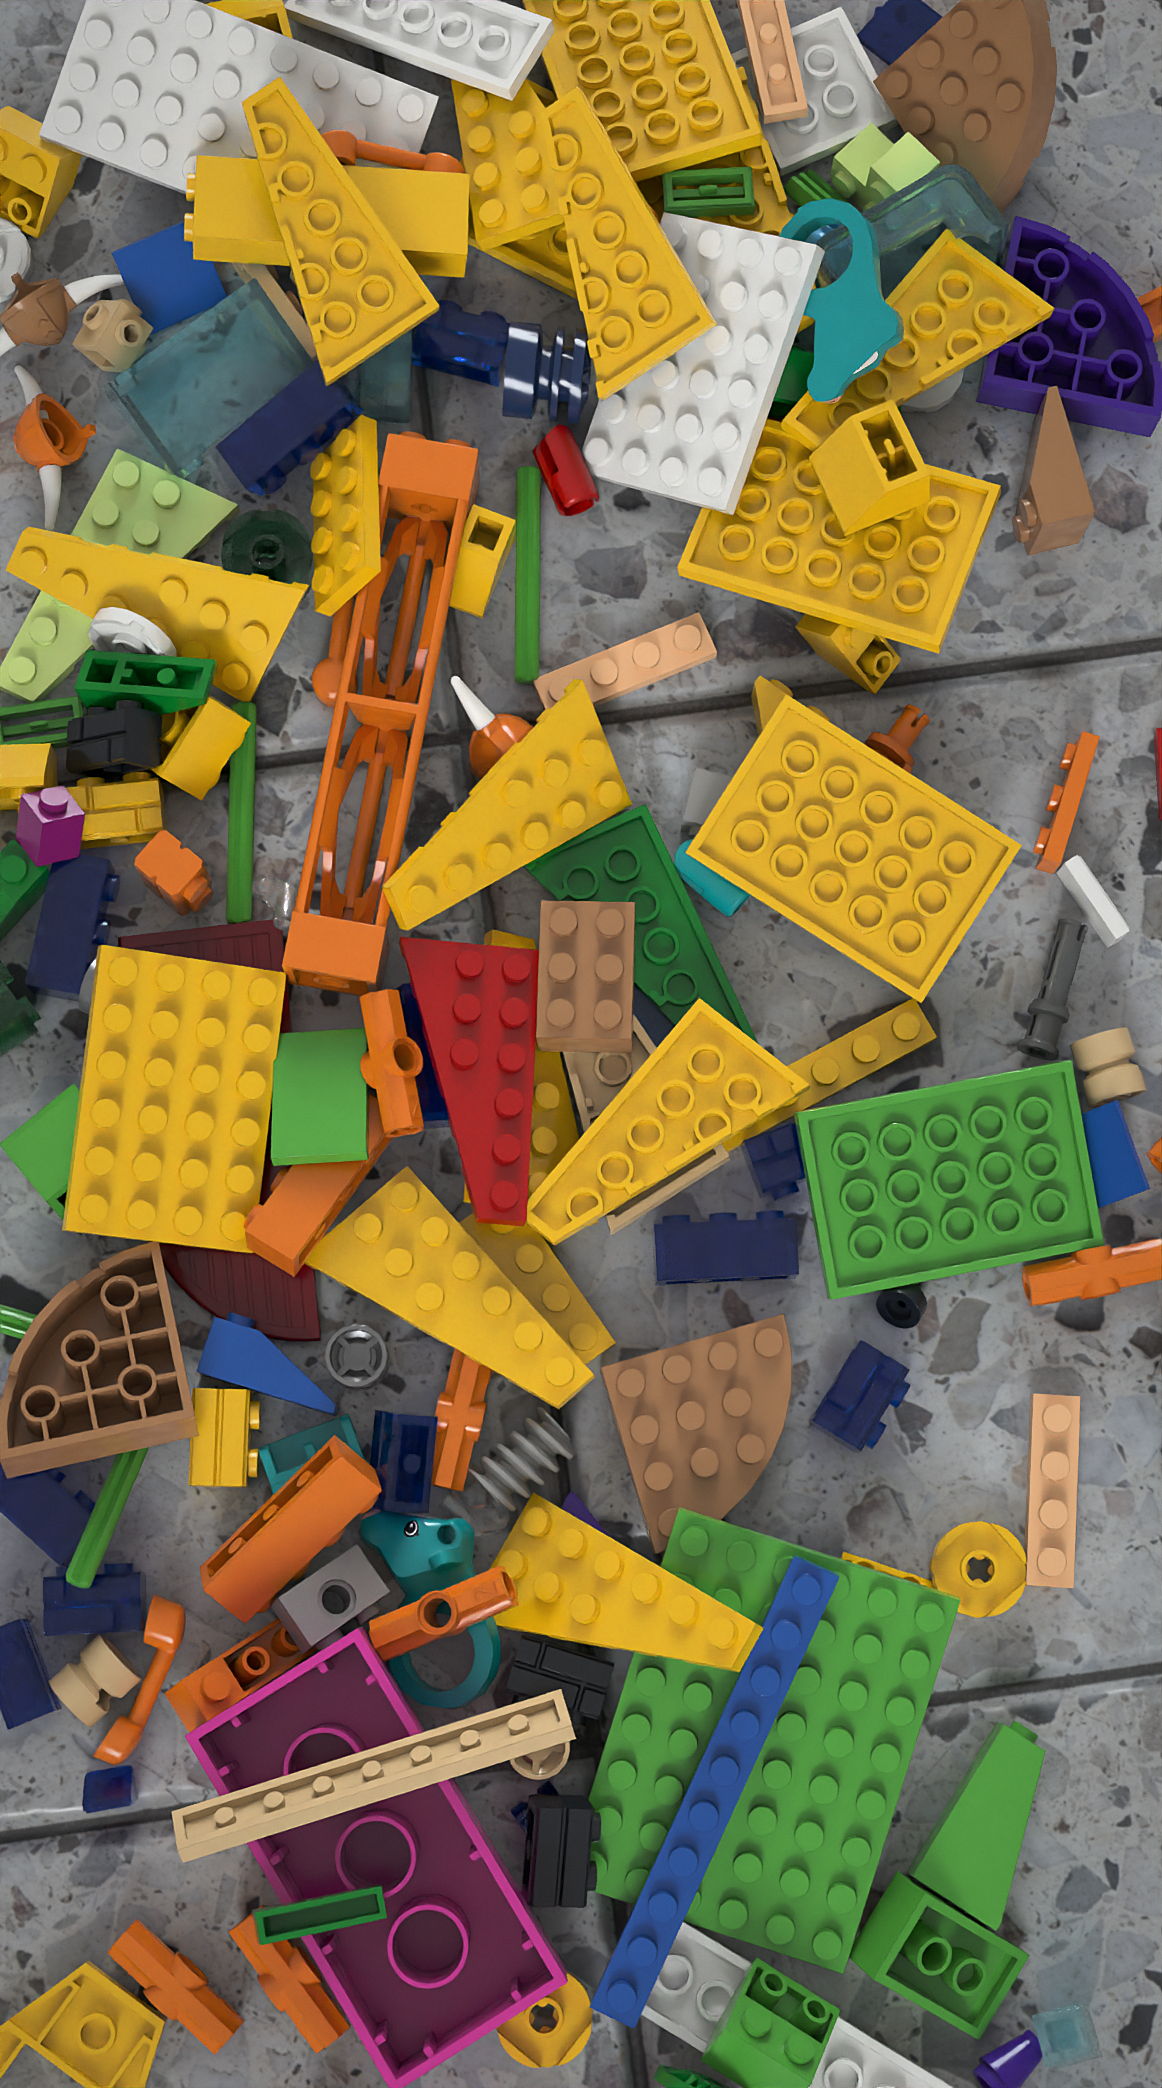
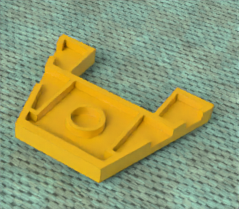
[0,1960,167,2088]

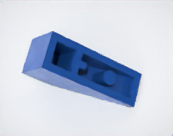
[196,1312,339,1417]

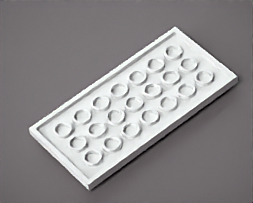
[39,0,439,195]

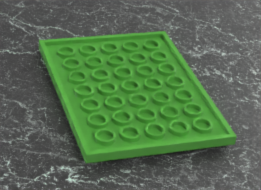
[588,1507,960,1974]

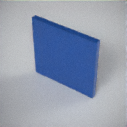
[111,220,228,335]
[1081,1100,1150,1209]

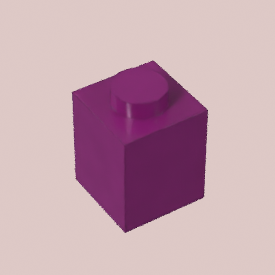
[16,785,85,867]

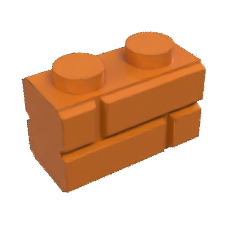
[134,829,213,916]

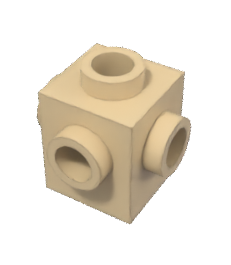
[72,298,153,373]

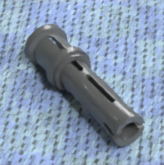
[1017,919,1088,1060]

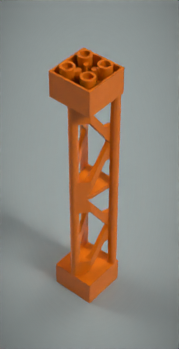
[282,431,480,997]

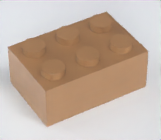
[536,901,636,1053]

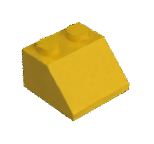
[151,694,251,801]

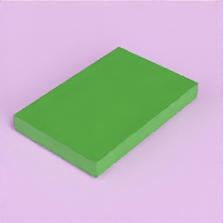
[271,1028,369,1166]

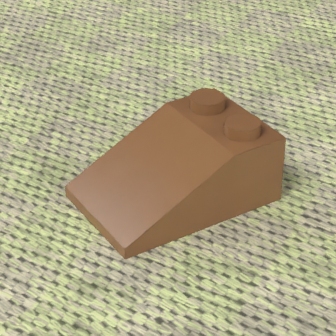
[1012,386,1095,556]

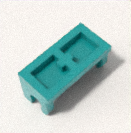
[259,1413,366,1494]

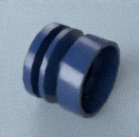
[502,321,592,424]

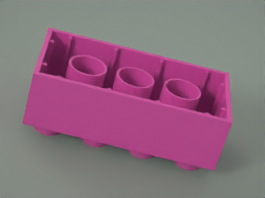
[185,1627,568,2088]

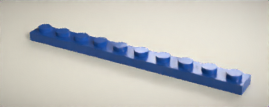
[589,1554,839,2029]

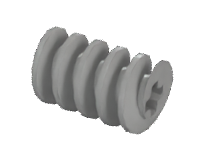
[469,1406,574,1511]

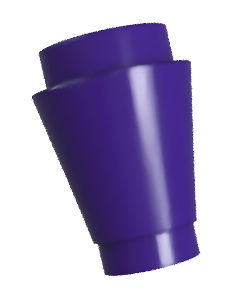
[973,2030,1047,2088]

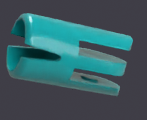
[674,839,751,917]

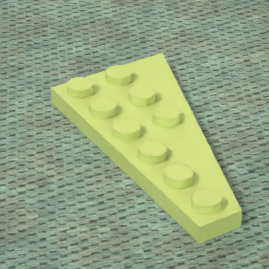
[0,448,240,703]

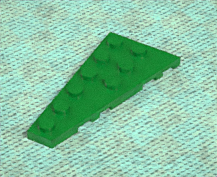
[523,804,758,1044]

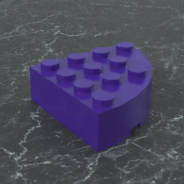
[976,216,1162,437]

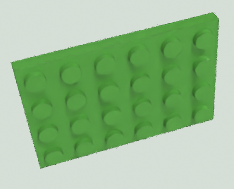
[794,1060,1104,1300]

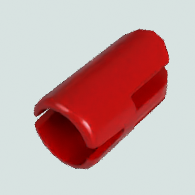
[532,424,600,517]

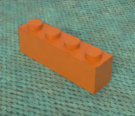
[243,1094,394,1277]
[199,1435,382,1624]

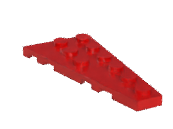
[399,937,539,1227]

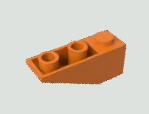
[164,1618,318,1733]

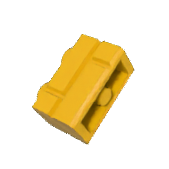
[66,772,167,850]
[188,1388,262,1488]

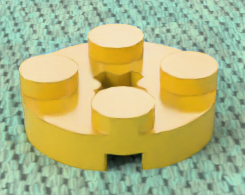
[929,1521,1027,1618]
[497,1970,593,2068]

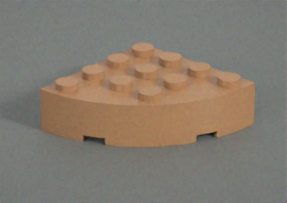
[873,0,1057,227]
[0,1241,199,1479]
[600,1314,792,1555]

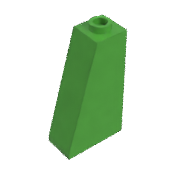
[907,1720,1046,1931]

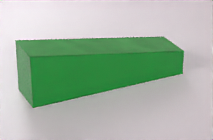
[252,1885,387,1945]

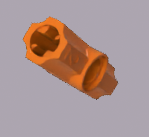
[359,989,424,1137]
[1021,1239,1162,1307]
[423,1348,492,1492]
[369,1565,519,1662]
[228,1904,351,2054]
[107,1919,245,2055]

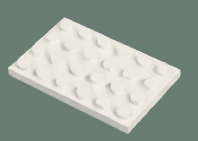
[581,212,825,515]

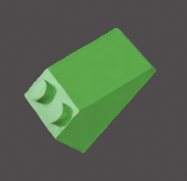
[849,1871,1030,2040]

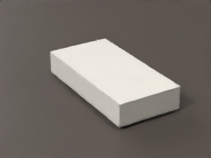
[1056,854,1130,949]

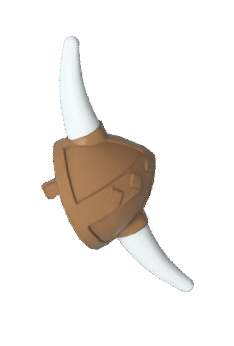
[0,272,124,356]

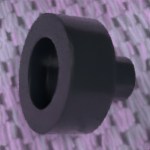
[876,1283,927,1329]

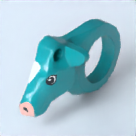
[779,198,904,404]
[358,1507,501,1710]

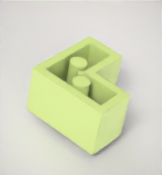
[830,123,940,236]

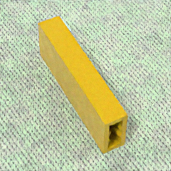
[184,155,470,278]

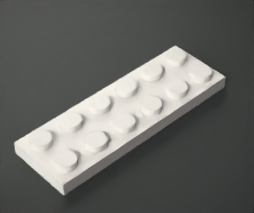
[284,0,555,101]

